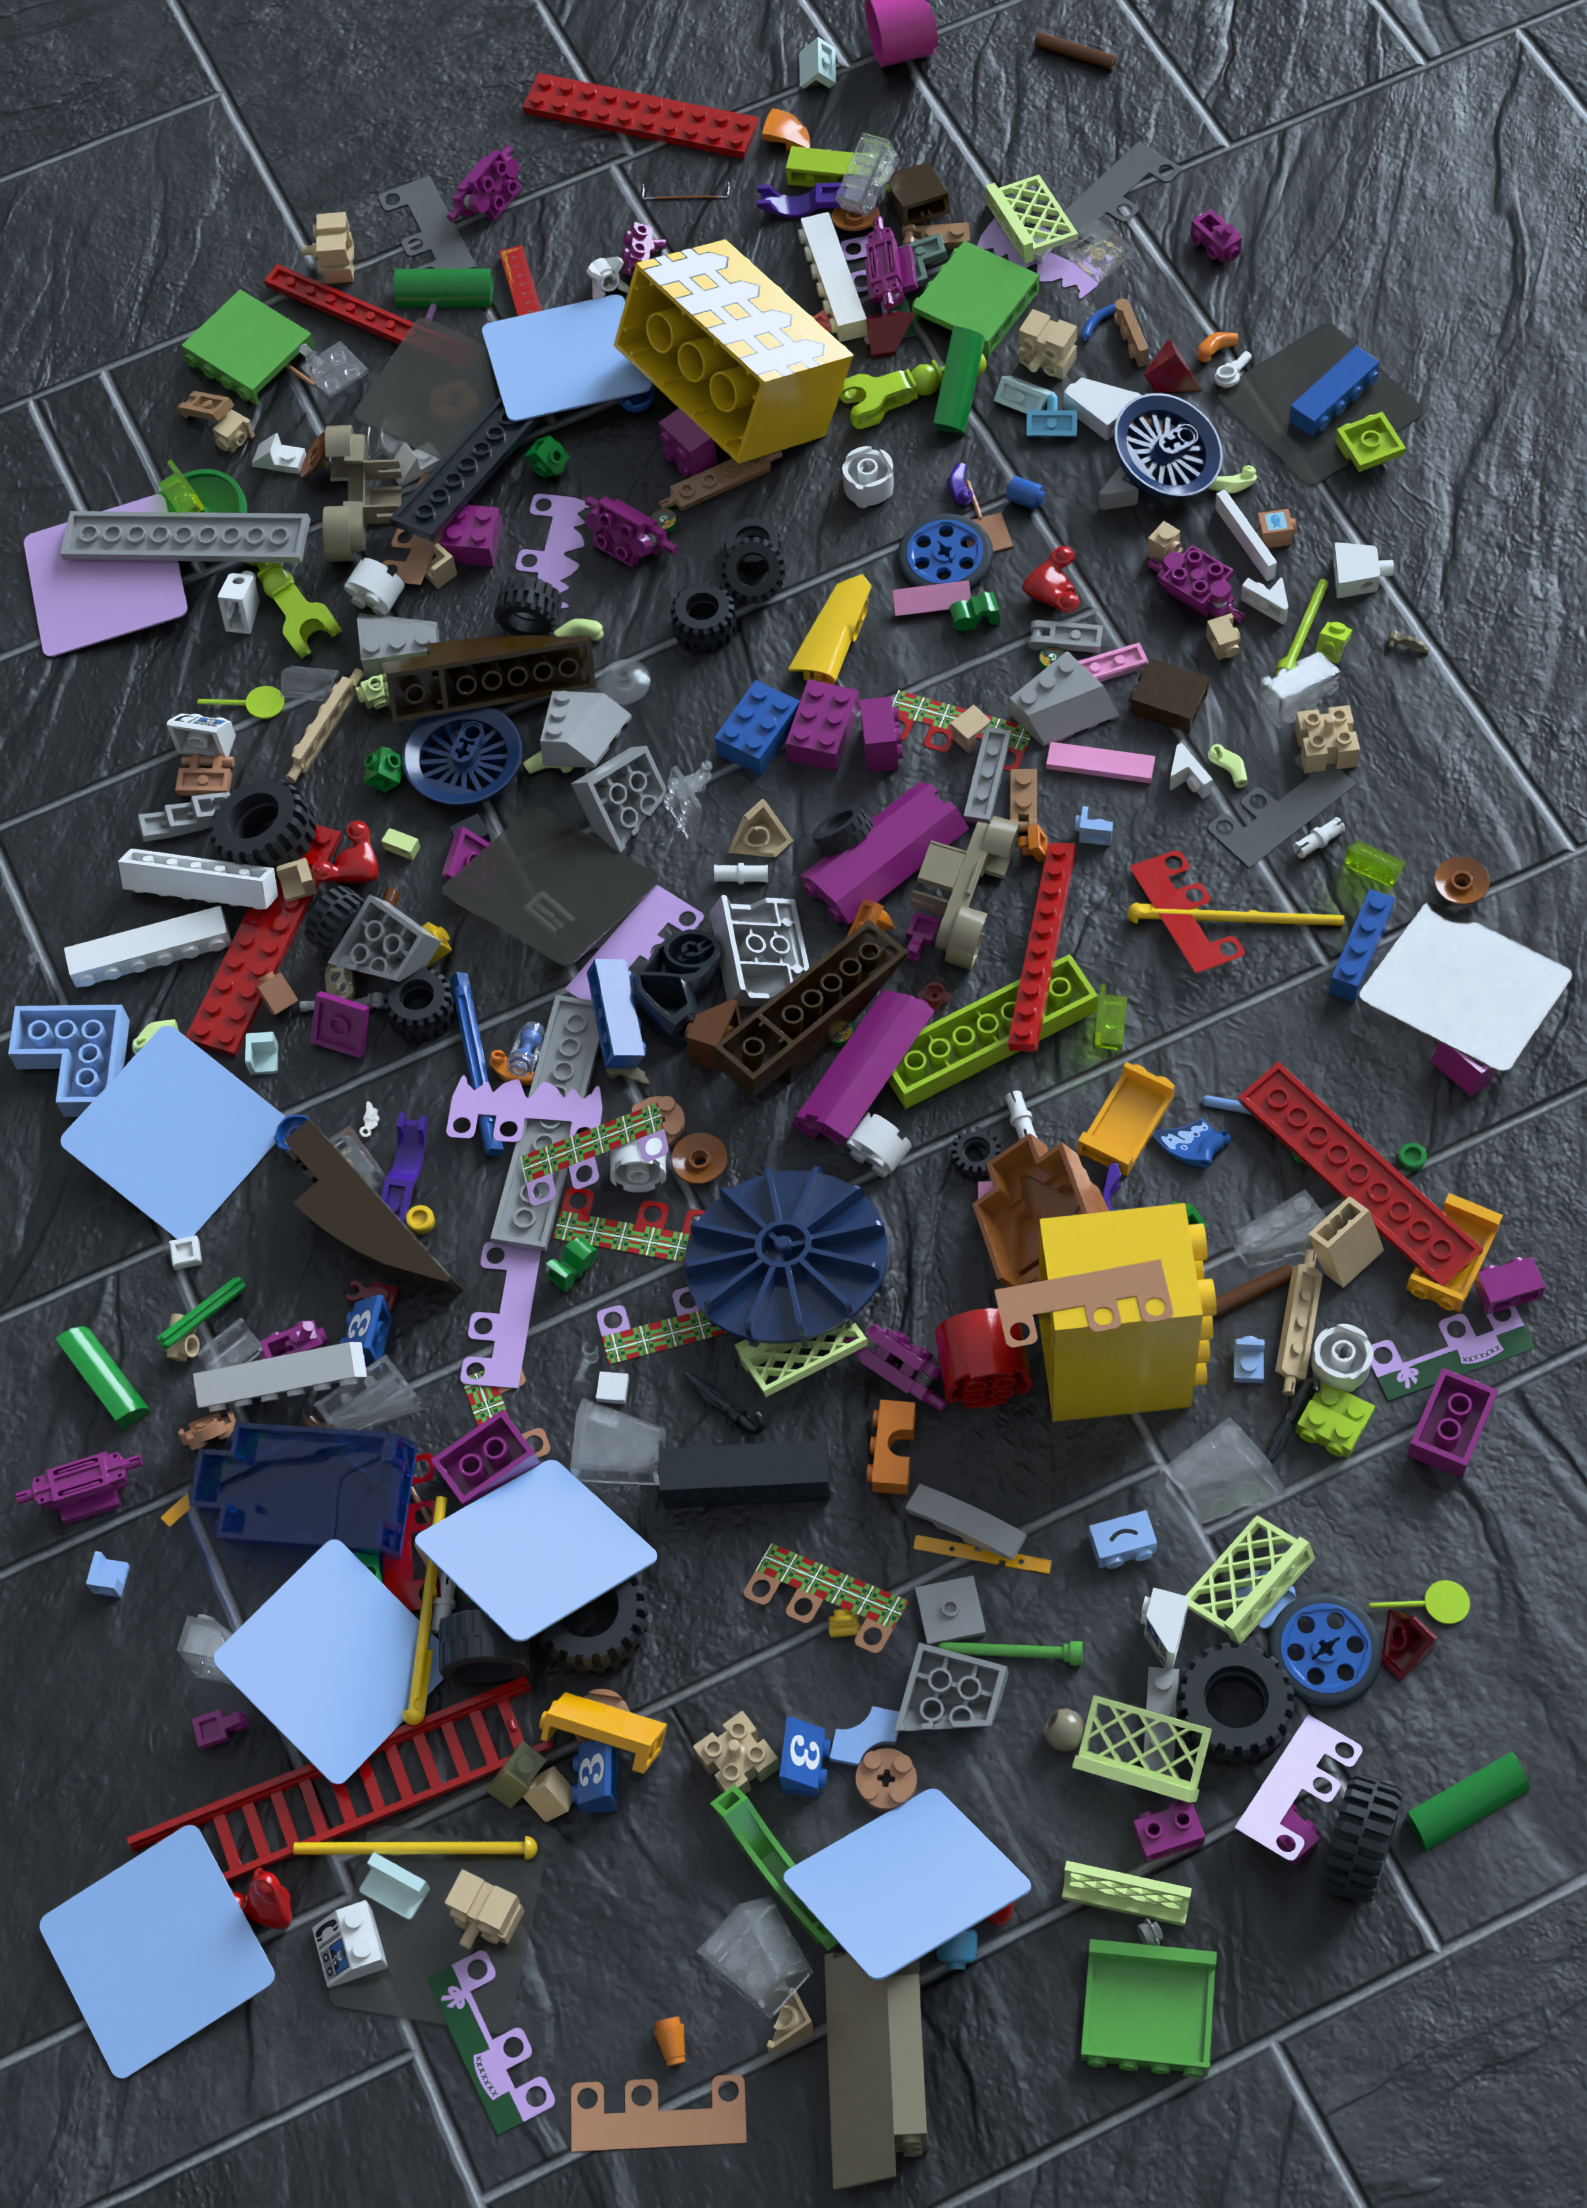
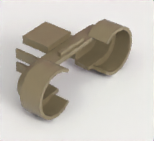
[323,425,402,562]
[911,816,1020,970]

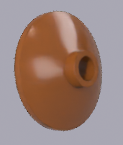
[832,201,880,231]
[300,432,329,478]
[1434,857,1490,905]
[672,1133,728,1184]

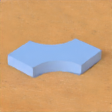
[830,1706,899,1767]

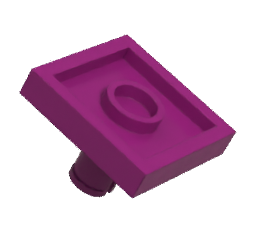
[441,827,502,899]
[311,991,370,1058]

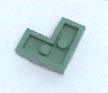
[898,233,948,288]

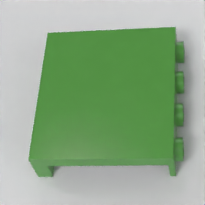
[912,241,1040,358]
[182,289,316,406]
[1081,1939,1217,2078]

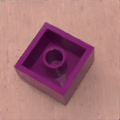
[659,408,718,478]
[440,505,503,567]
[860,696,903,773]

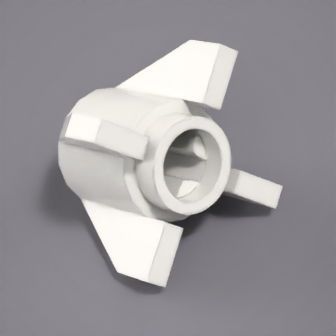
[586,257,629,299]

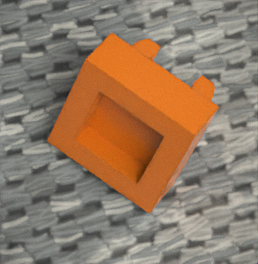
[1017,824,1047,862]

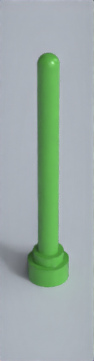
[938,1641,1083,1666]

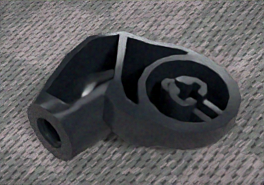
[633,929,721,1048]

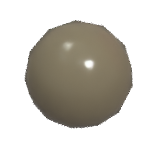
[1044,1709,1085,1752]

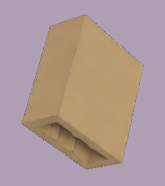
[1308,1196,1384,1288]

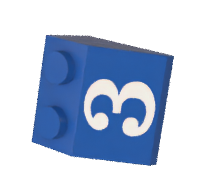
[340,1295,392,1370]
[779,1717,831,1797]
[572,1740,618,1813]

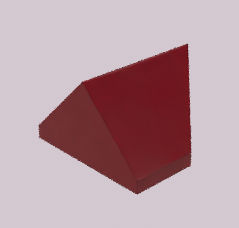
[865,312,916,358]
[1143,340,1202,393]
[1381,1609,1438,1681]

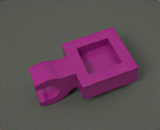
[906,911,941,962]
[192,1709,250,1750]

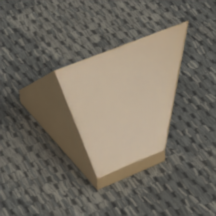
[728,799,794,857]
[767,1985,815,2054]

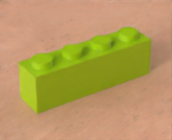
[786,146,886,195]

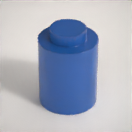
[1006,476,1047,510]

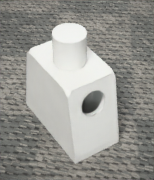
[1333,543,1394,598]
[218,571,259,634]

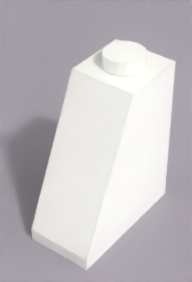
[1064,378,1141,441]

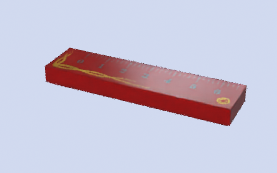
[499,245,542,316]

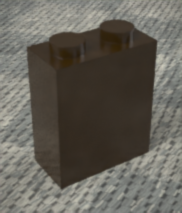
[884,162,950,226]
[1128,659,1210,733]

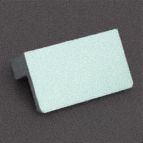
[799,37,836,89]
[994,376,1055,414]
[359,1852,430,1920]

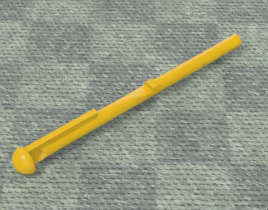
[1127,903,1344,926]
[402,1496,447,1725]
[294,1836,538,1860]

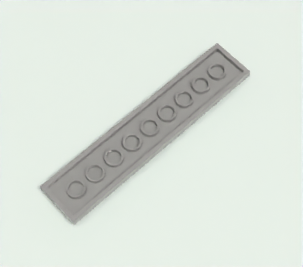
[60,511,311,563]
[490,995,600,1252]

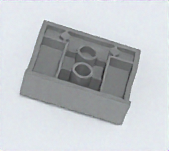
[710,895,809,1007]

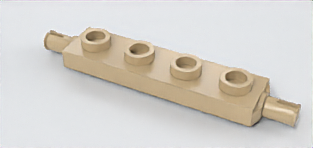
[286,668,364,783]
[1275,1250,1323,1396]

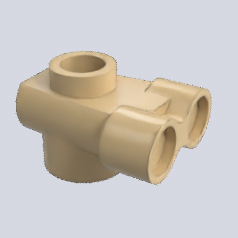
[165,1314,200,1362]

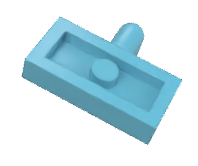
[1026,393,1077,437]

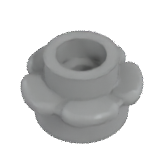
[1137,1918,1163,1946]

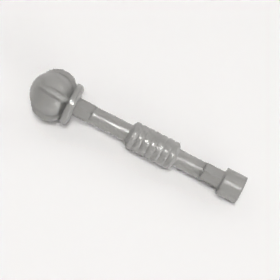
[300,992,384,1012]

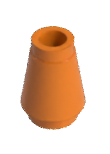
[653,2016,686,2066]

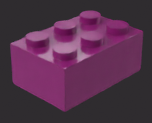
[786,679,860,772]
[1407,1368,1498,1479]
[431,1409,540,1508]

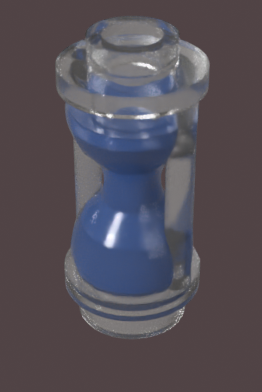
[506,1022,545,1077]

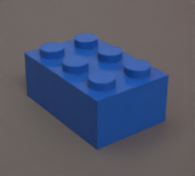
[714,680,800,776]

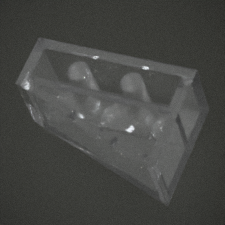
[314,1355,423,1438]

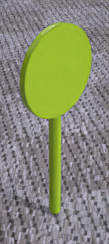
[197,686,285,719]
[1368,1580,1470,1624]

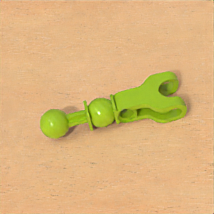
[839,354,987,429]
[245,562,342,659]

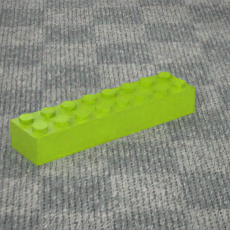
[887,954,1098,1109]

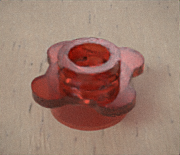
[918,981,951,1011]

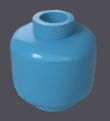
[936,1928,978,1969]

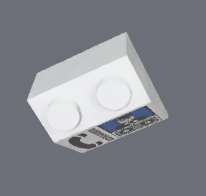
[167,713,236,757]
[1140,1588,1189,1669]
[312,1900,388,1988]

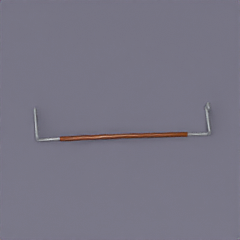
[642,182,730,199]

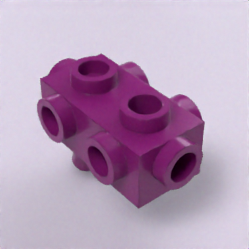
[1190,209,1242,263]
[621,222,666,276]
[259,1320,329,1360]

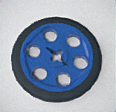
[897,513,994,589]
[1268,1593,1382,1706]

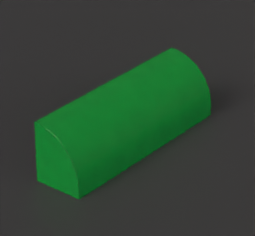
[394,269,494,308]
[934,326,985,434]
[55,1326,151,1431]
[1405,1752,1530,1852]

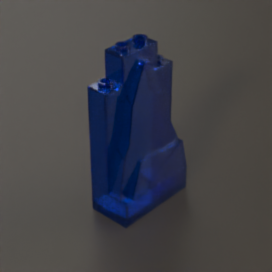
[188,1422,418,1560]

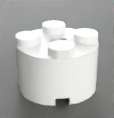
[842,446,894,508]
[344,558,405,616]
[846,1113,912,1178]
[610,1138,666,1192]
[1311,1324,1373,1392]

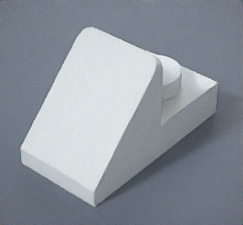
[252,433,306,474]
[388,442,442,487]
[1241,578,1288,625]
[1170,743,1213,799]

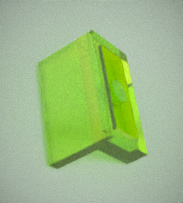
[158,460,205,513]
[1344,840,1406,887]
[1095,984,1127,1050]

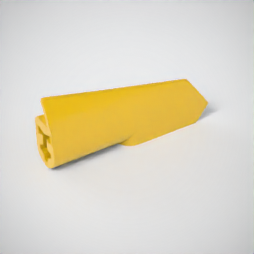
[789,574,872,685]

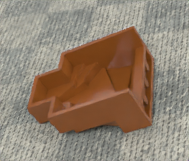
[972,1133,1109,1287]

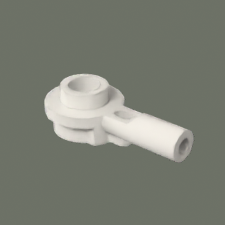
[1215,351,1252,388]

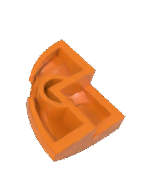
[762,108,810,150]

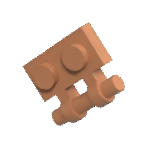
[175,754,235,796]

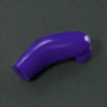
[947,463,973,506]

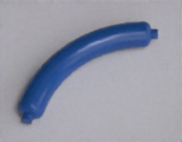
[1081,304,1116,341]

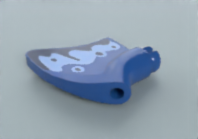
[1153,1118,1231,1168]

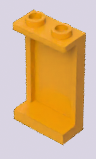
[1078,1062,1175,1176]
[1406,1193,1503,1312]
[539,1692,667,1774]

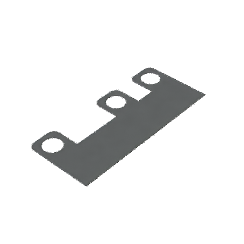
[1055,141,1181,247]
[379,175,476,269]
[1208,753,1356,868]

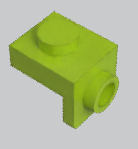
[1314,622,1353,663]

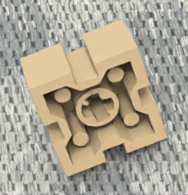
[301,212,354,284]
[1019,309,1077,380]
[1295,705,1360,773]
[693,1711,780,1794]
[445,1869,525,1949]

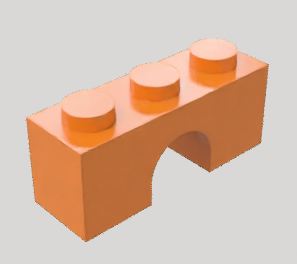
[867,1400,916,1495]

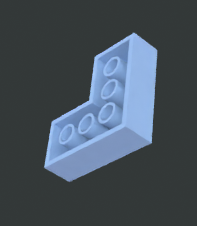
[8,1005,130,1117]

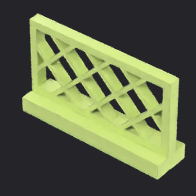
[986,175,1078,264]
[735,1323,869,1397]
[1186,1516,1315,1644]
[1072,1695,1212,1802]
[1062,1861,1192,1927]

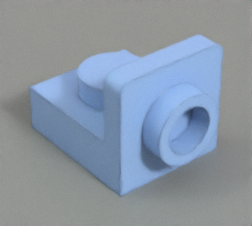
[1075,806,1113,846]
[1234,1336,1264,1383]

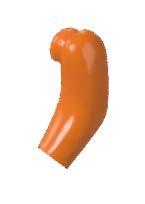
[1197,332,1238,363]
[489,1050,535,1086]

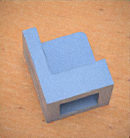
[86,1551,130,1598]

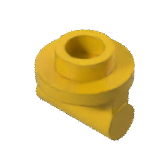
[828,1608,861,1638]

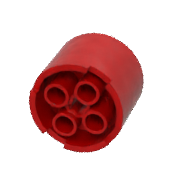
[934,1308,1032,1409]

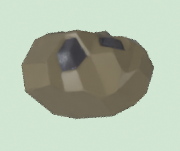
[325,964,356,1001]

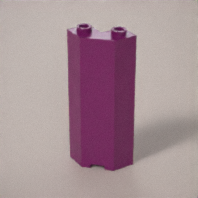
[799,782,969,924]
[791,990,934,1147]

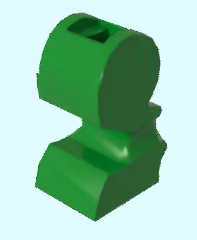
[949,591,1001,631]
[546,1237,598,1293]

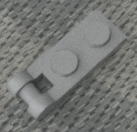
[1028,620,1103,653]

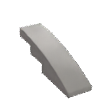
[137,792,231,842]
[905,1484,1027,1561]

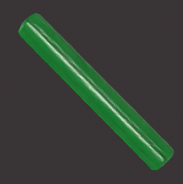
[157,1277,246,1349]

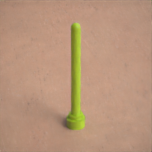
[1275,579,1328,681]

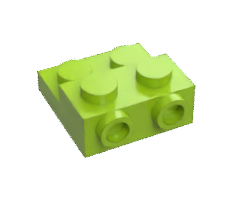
[1335,412,1406,472]
[1296,1381,1375,1458]

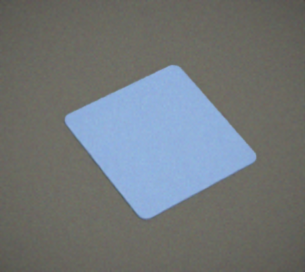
[482,295,652,422]
[61,1026,285,1239]
[415,1460,657,1642]
[213,1540,444,1784]
[784,1789,1031,1980]
[40,1825,275,2078]

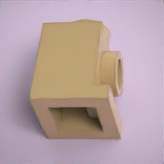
[212,409,255,453]
[1147,521,1183,564]
[1206,613,1241,660]

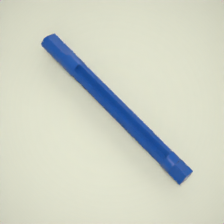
[449,972,504,1156]

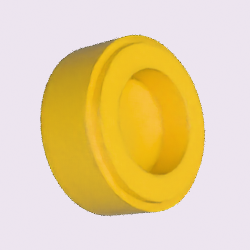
[406,1205,435,1235]

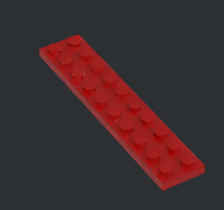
[523,73,760,159]
[185,825,342,1058]
[1238,1061,1483,1287]

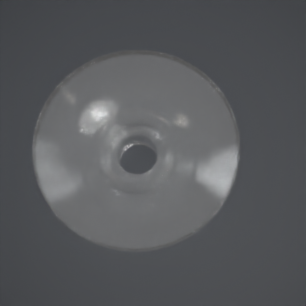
[599,659,651,704]

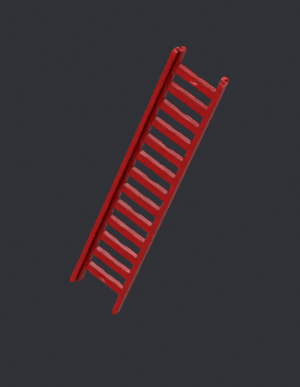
[127,1676,553,1883]

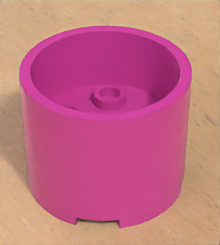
[864,0,938,68]

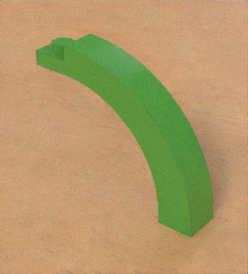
[710,1784,838,1951]

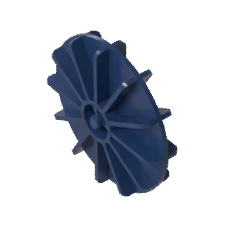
[684,1166,889,1348]

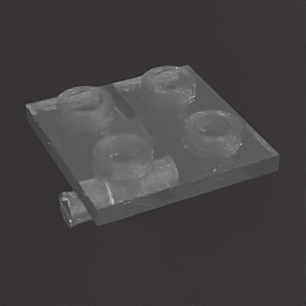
[299,341,369,398]
[663,761,712,839]

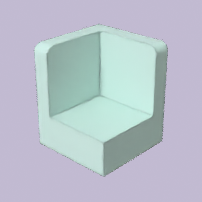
[245,1032,278,1075]

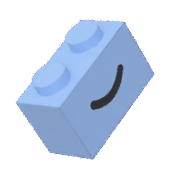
[1089,1510,1157,1569]

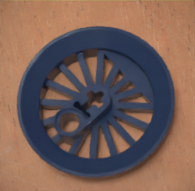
[1114,393,1223,498]
[402,706,522,807]

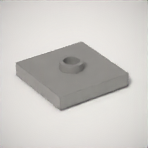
[915,1576,986,1646]

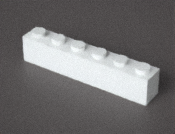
[798,212,867,342]
[118,849,278,910]
[64,906,232,988]
[193,1342,367,1412]

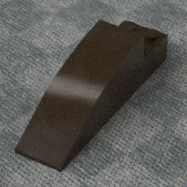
[381,635,596,723]
[713,920,908,1098]
[284,1119,464,1294]

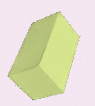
[382,828,421,860]

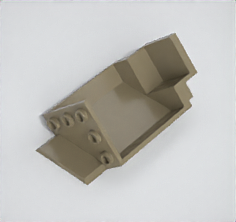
[824,1952,929,2189]

